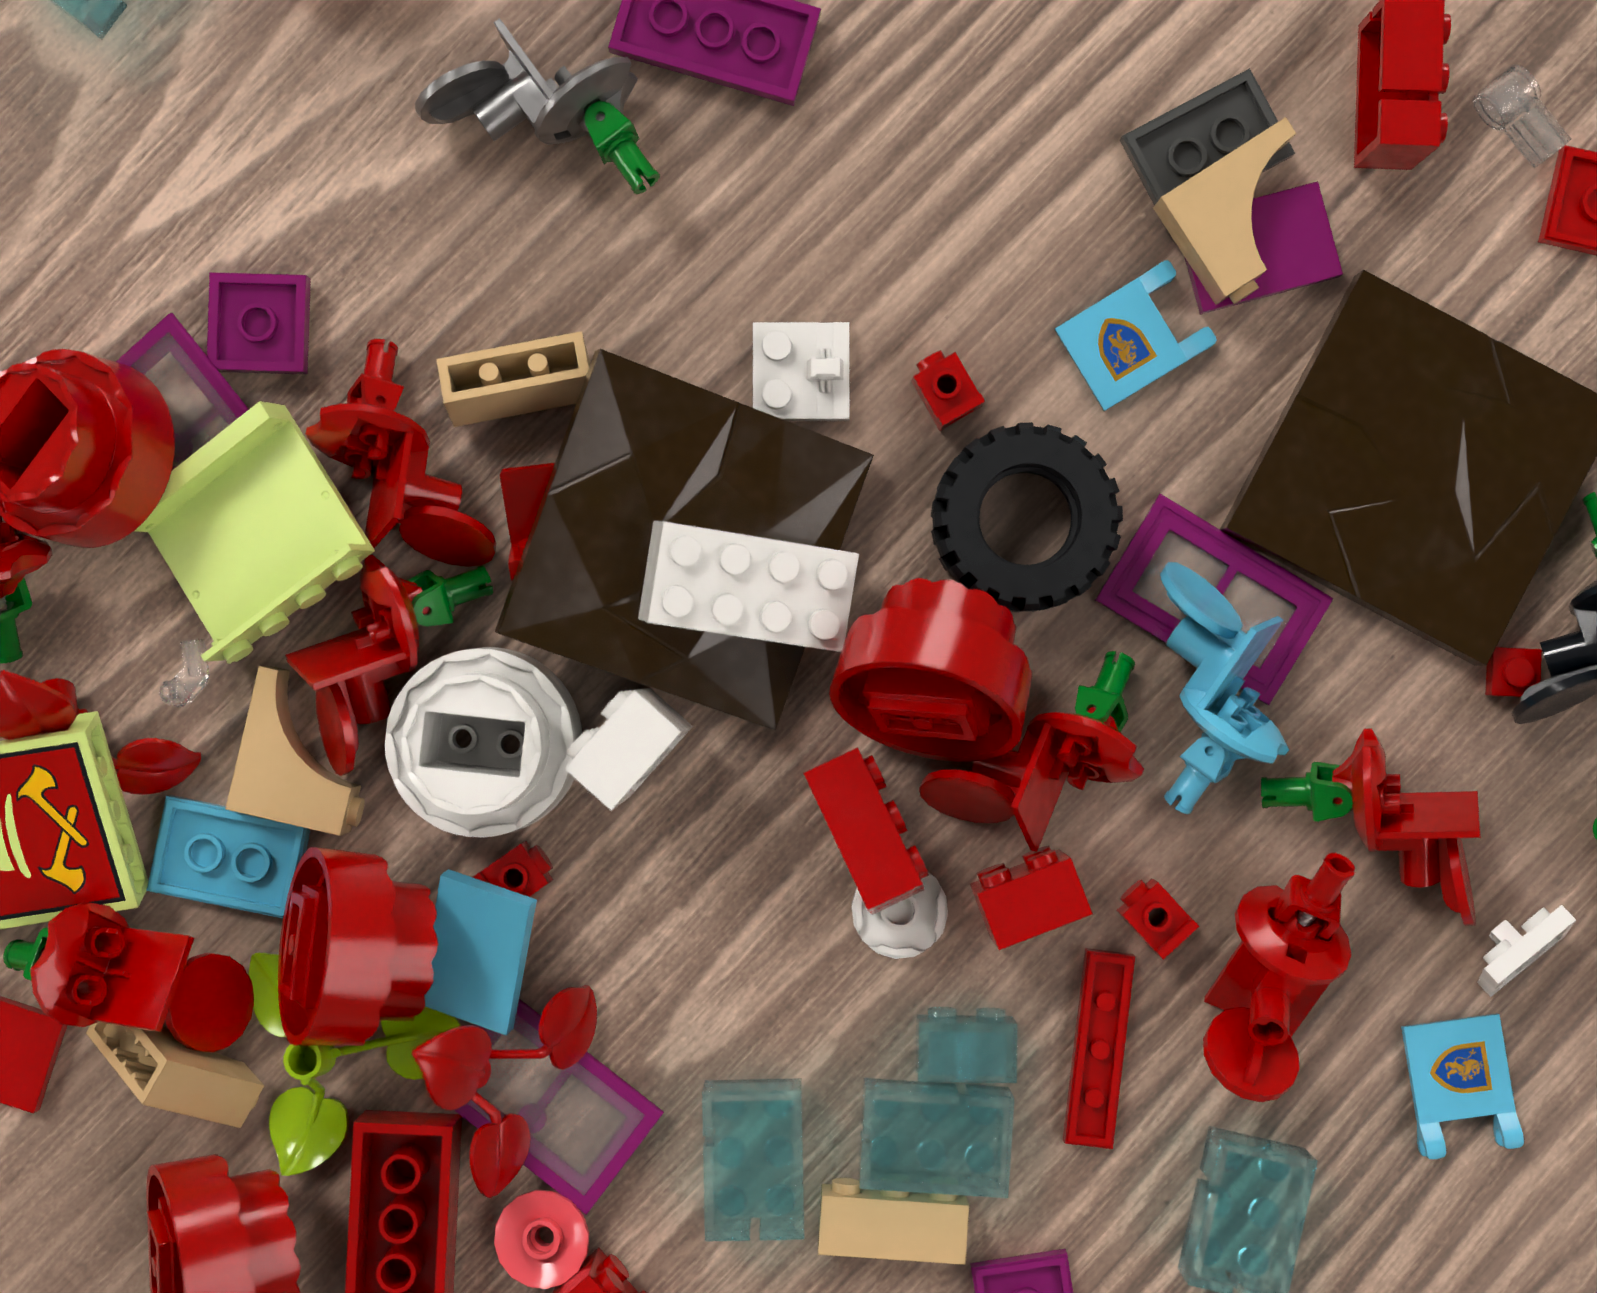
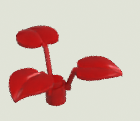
[0,670,201,795]
[411,985,597,1199]

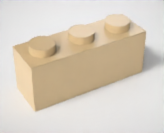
[436,331,590,427]
[818,1178,969,1265]

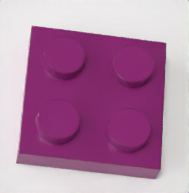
[207,272,311,374]

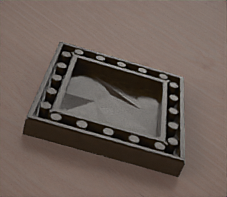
[1220,270,1597,666]
[495,349,874,730]

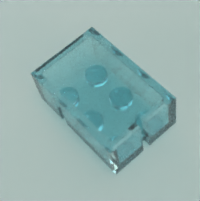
[702,1078,804,1241]
[858,1078,1014,1198]
[1178,1126,1318,1293]

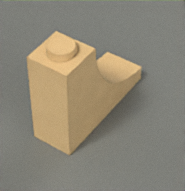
[1153,117,1297,305]
[225,666,365,836]
[86,1022,264,1128]

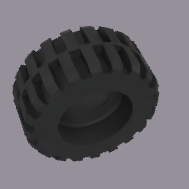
[931,422,1123,612]

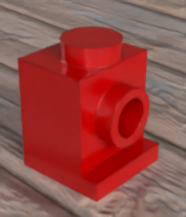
[911,350,985,431]
[473,841,553,897]
[1116,878,1200,960]

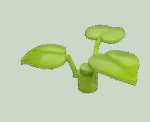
[249,952,461,1176]

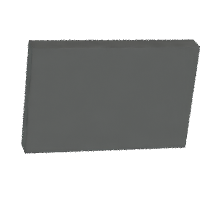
[1120,68,1295,206]

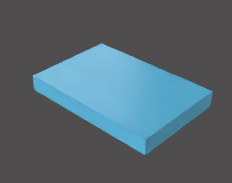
[147,795,311,918]
[424,869,537,1036]

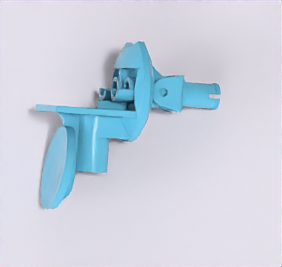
[1160,562,1289,814]

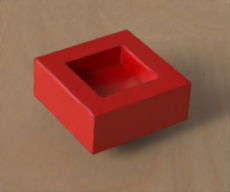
[1485,647,1542,697]

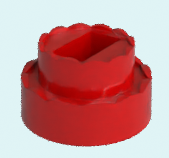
[0,349,175,548]
[829,578,1032,762]
[278,847,438,1046]
[146,1153,301,1293]

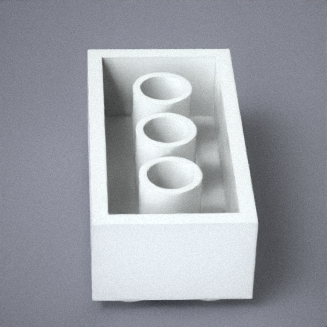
[638,521,859,652]
[564,688,693,811]

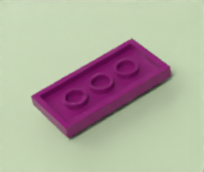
[608,0,821,106]

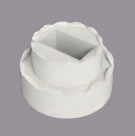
[385,647,582,838]

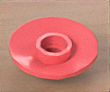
[494,1190,590,1289]

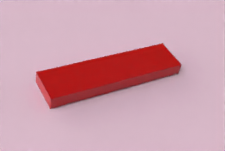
[1063,948,1136,1149]

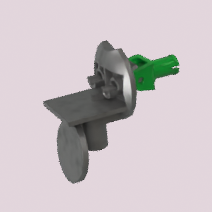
[415,18,660,194]

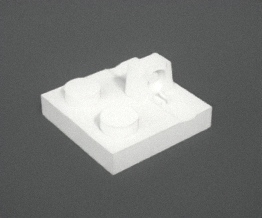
[753,322,849,421]
[1477,905,1576,997]

